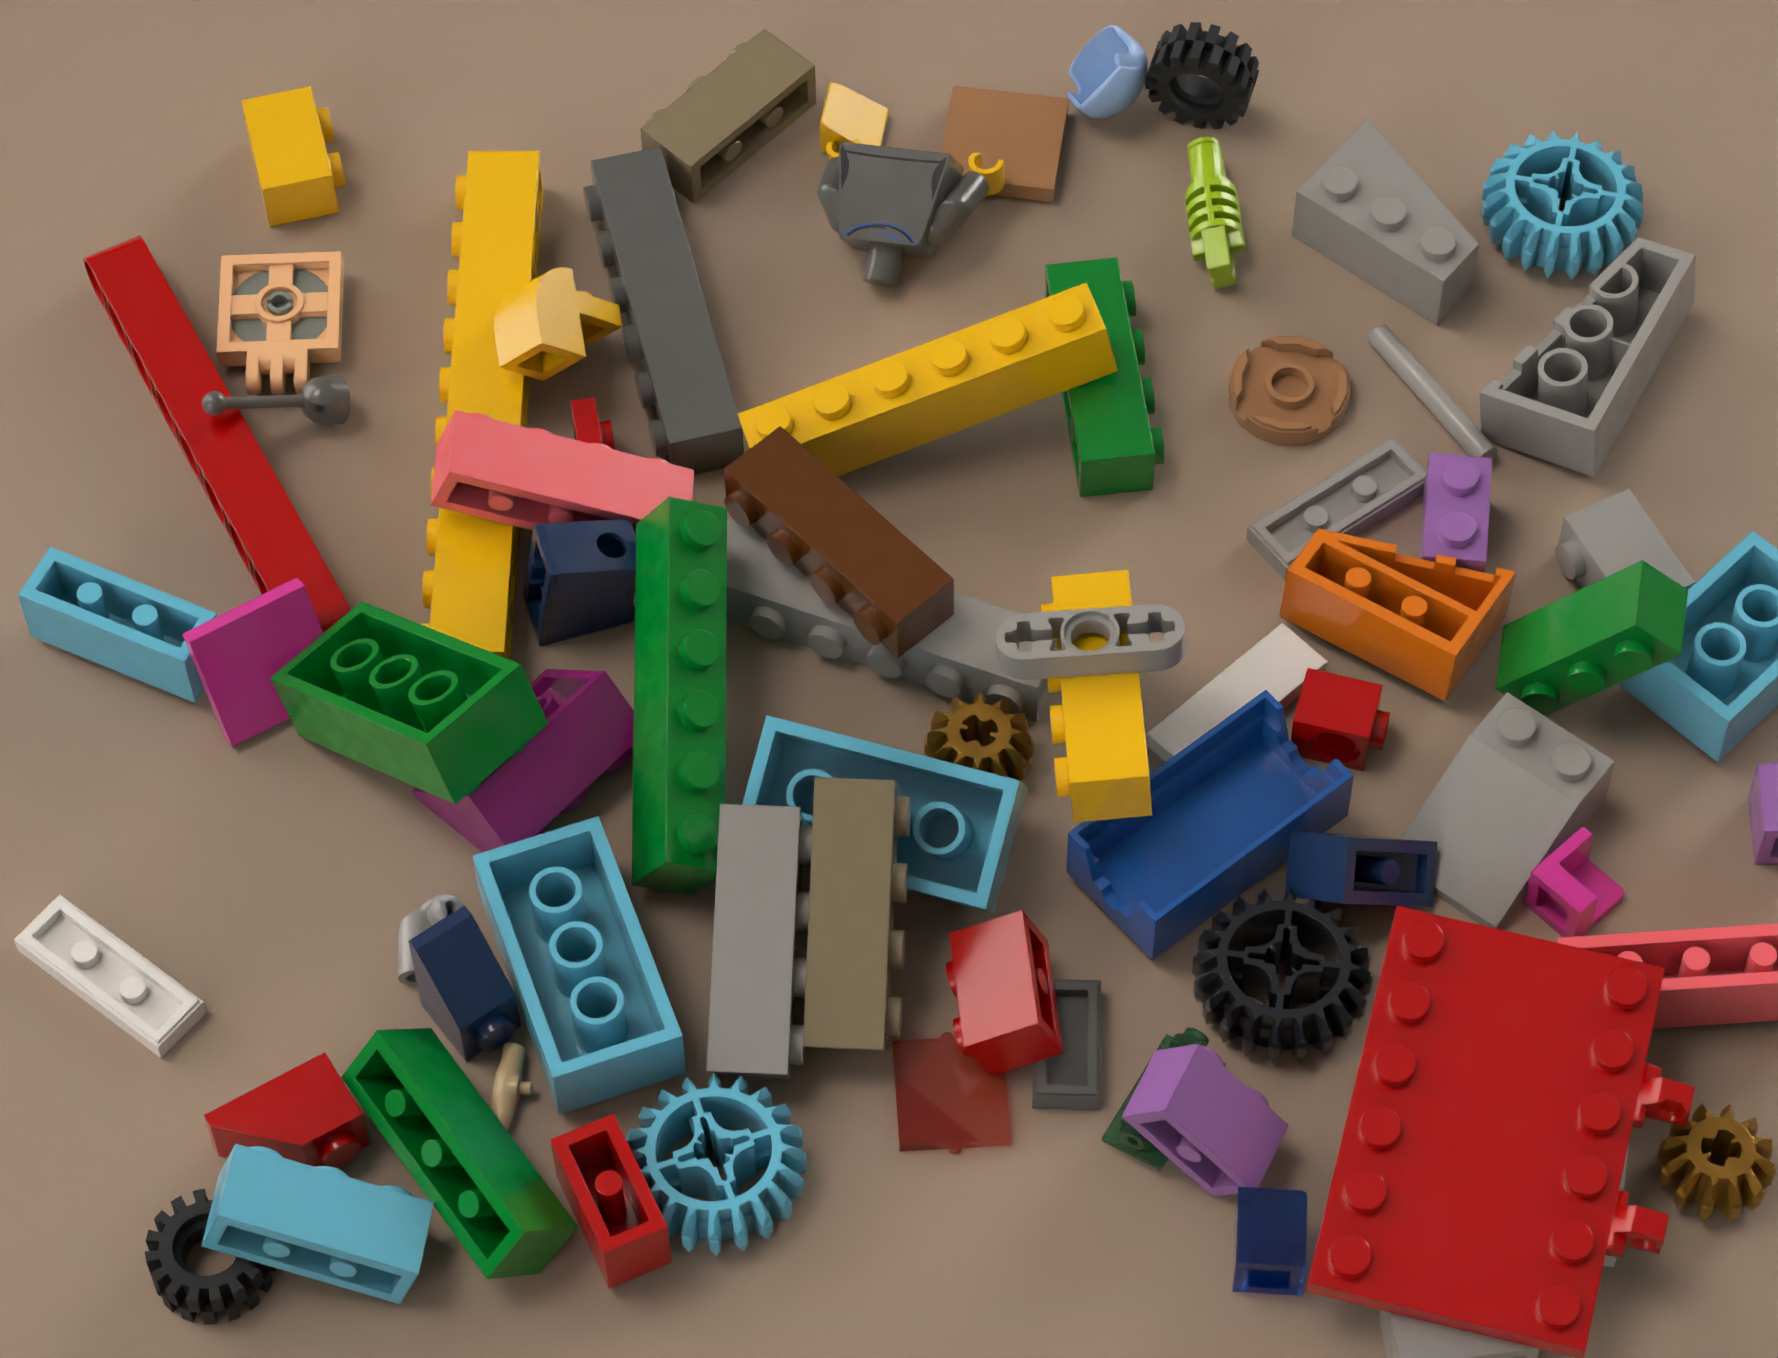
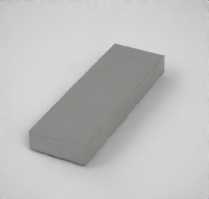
[1246,437,1426,580]

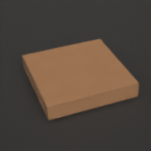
[941,86,1069,203]

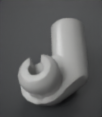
[398,893,463,986]

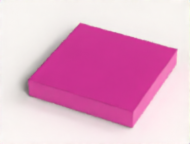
[182,578,323,747]

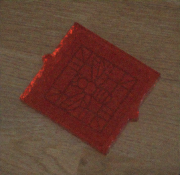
[892,1032,1011,1155]

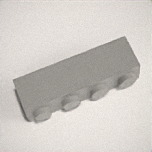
[706,804,812,1082]

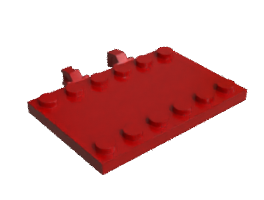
[1306,906,1695,1358]

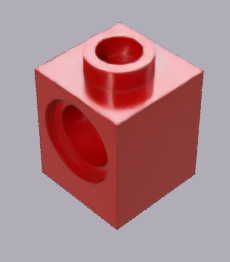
[1291,668,1391,772]

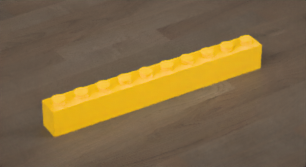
[419,151,544,660]

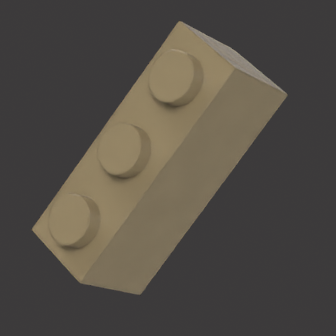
[640,28,816,204]

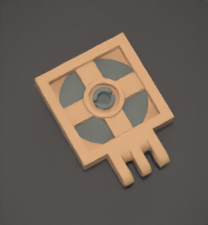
[216,251,344,395]

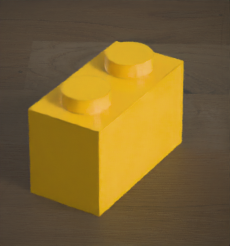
[241,86,346,227]

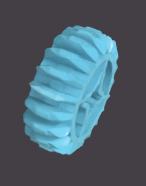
[1481,130,1644,280]
[626,1073,807,1256]

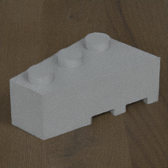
[1292,118,1479,326]

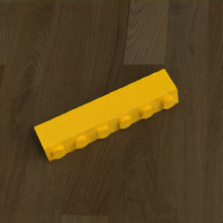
[738,282,1118,476]

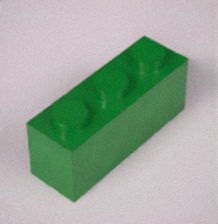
[1495,560,1688,716]

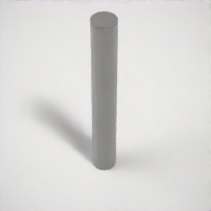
[1368,324,1497,459]

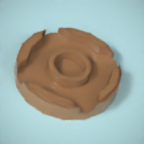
[1228,336,1350,446]

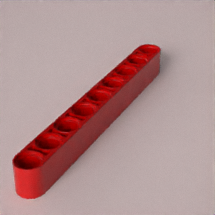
[83,235,351,633]

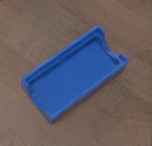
[1066,690,1354,960]

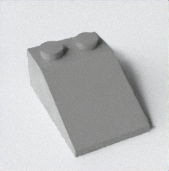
[1401,692,1615,929]

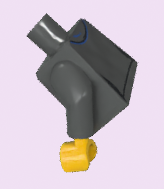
[817,139,1005,288]

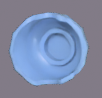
[1067,24,1149,119]

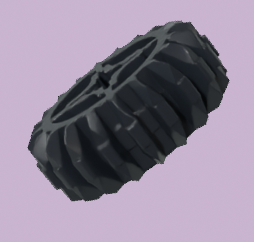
[1192,888,1373,1064]

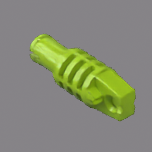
[1185,136,1245,289]

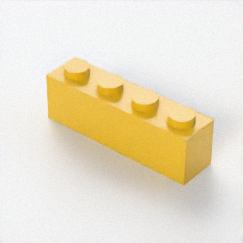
[1041,570,1152,823]

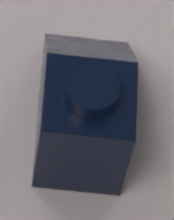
[1285,831,1438,907]
[408,905,521,1061]

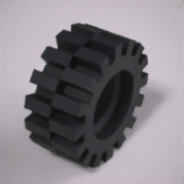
[1145,22,1259,129]
[145,1189,276,1325]

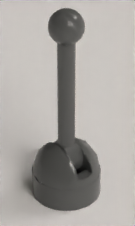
[202,375,350,425]

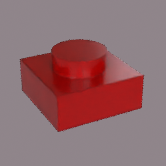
[570,397,615,450]

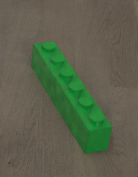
[632,496,727,895]

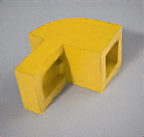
[494,267,623,381]

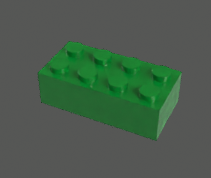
[270,601,548,804]

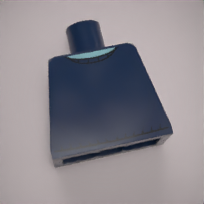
[523,519,636,646]

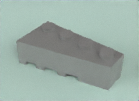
[1480,237,1696,477]

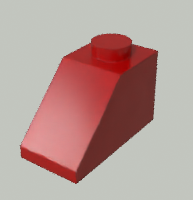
[204,1052,370,1168]

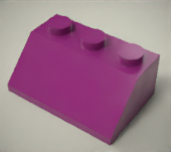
[412,669,634,852]

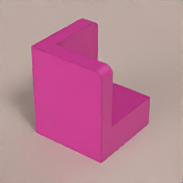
[1524,826,1624,937]

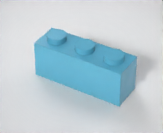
[18,546,217,703]
[201,1143,434,1304]

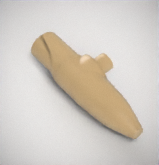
[491,1043,533,1131]

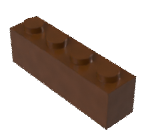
[724,426,954,658]

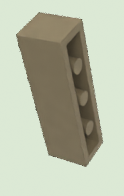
[803,777,911,1051]

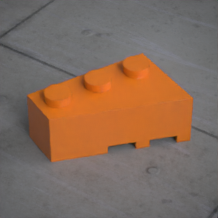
[1279,528,1516,702]

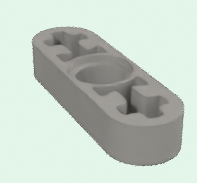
[995,604,1187,680]

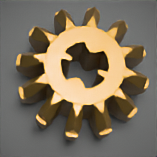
[924,690,1034,783]
[1657,1103,1776,1223]

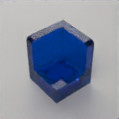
[1232,1187,1307,1296]

